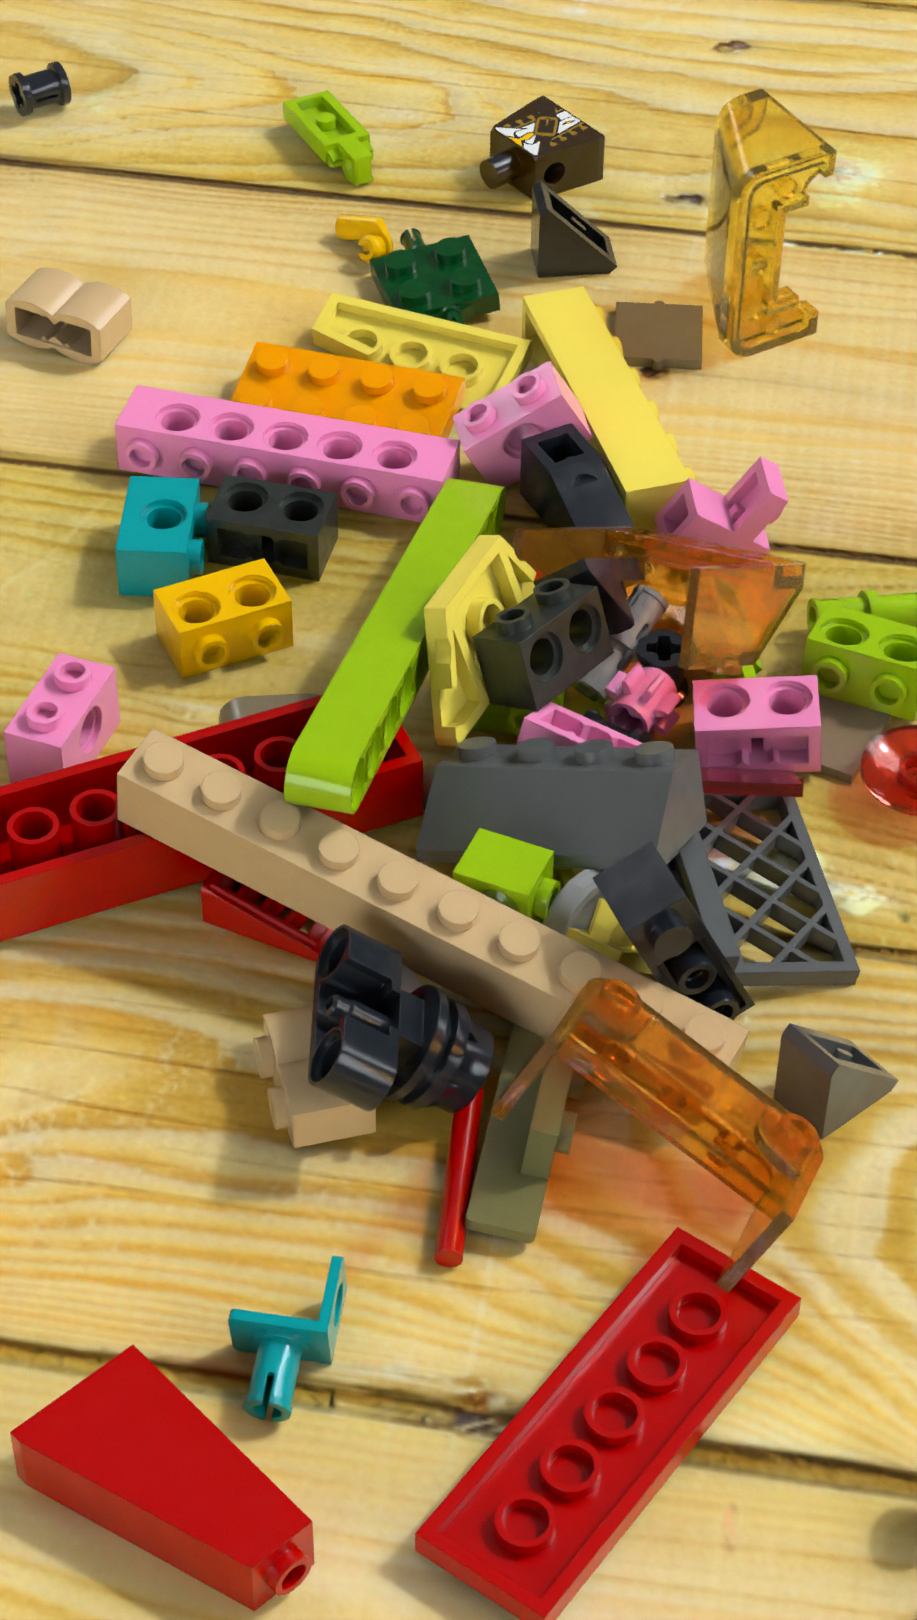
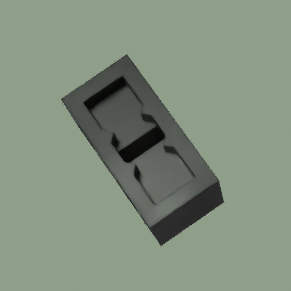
[205,475,338,581]
[472,578,614,711]

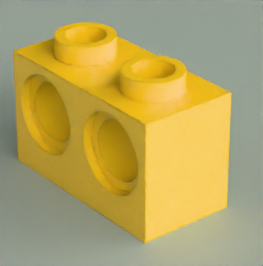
[153,558,293,679]

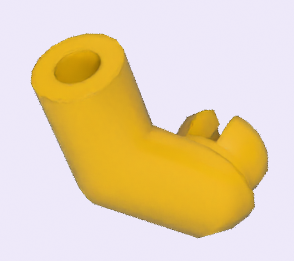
[335,214,393,263]

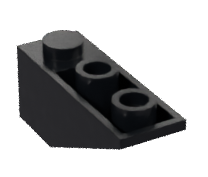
[520,423,655,578]
[593,841,755,1020]

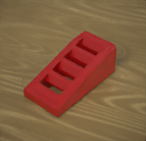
[201,869,333,962]

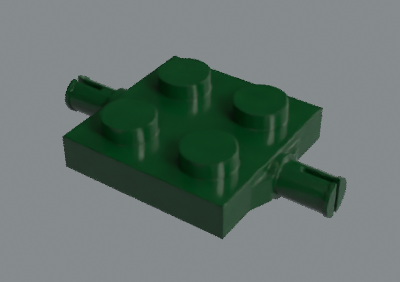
[369,228,500,324]

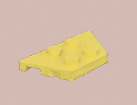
[424,535,536,746]

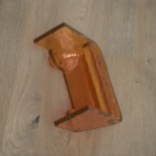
[513,526,806,675]
[490,978,823,1293]

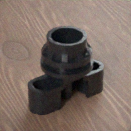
[308,924,495,1113]

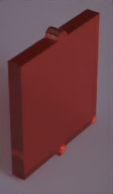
[700,767,804,797]

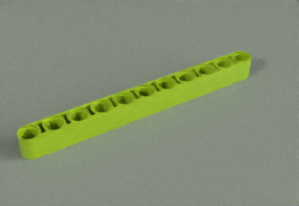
[284,478,506,814]

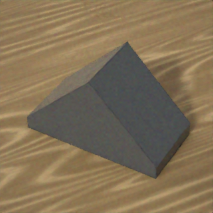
[774,1023,899,1139]

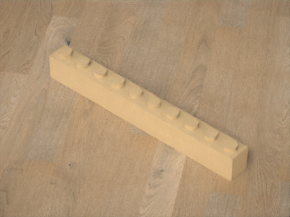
[117,728,750,1122]

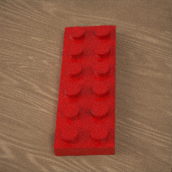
[415,1227,801,1620]

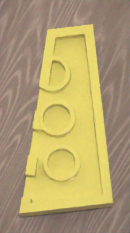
[312,293,532,413]

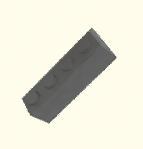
[416,737,707,870]

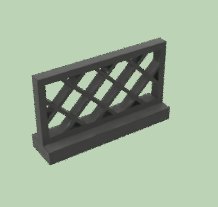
[667,787,860,986]

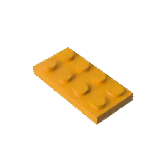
[230,341,466,438]

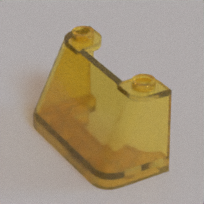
[704,88,837,357]

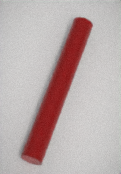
[434,1087,484,1268]

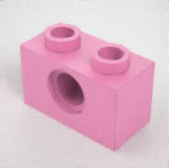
[452,360,593,488]
[3,653,120,784]

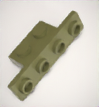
[465,1022,589,1243]

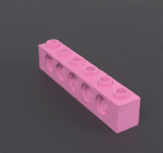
[115,385,460,523]

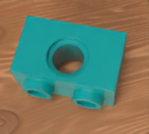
[115,476,211,596]

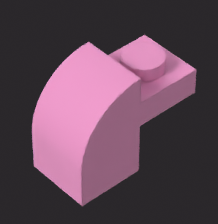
[654,456,789,571]

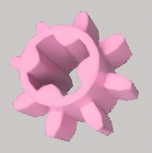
[603,664,682,741]

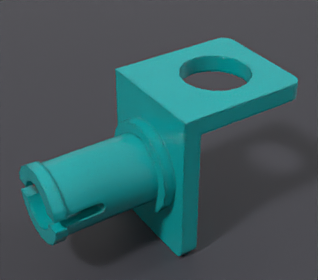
[228,1256,347,1422]

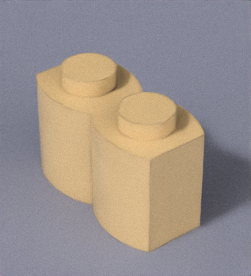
[5,268,132,363]
[253,1005,376,1148]

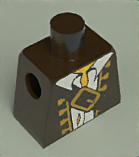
[480,96,605,199]

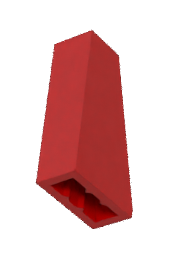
[10,1345,315,1611]

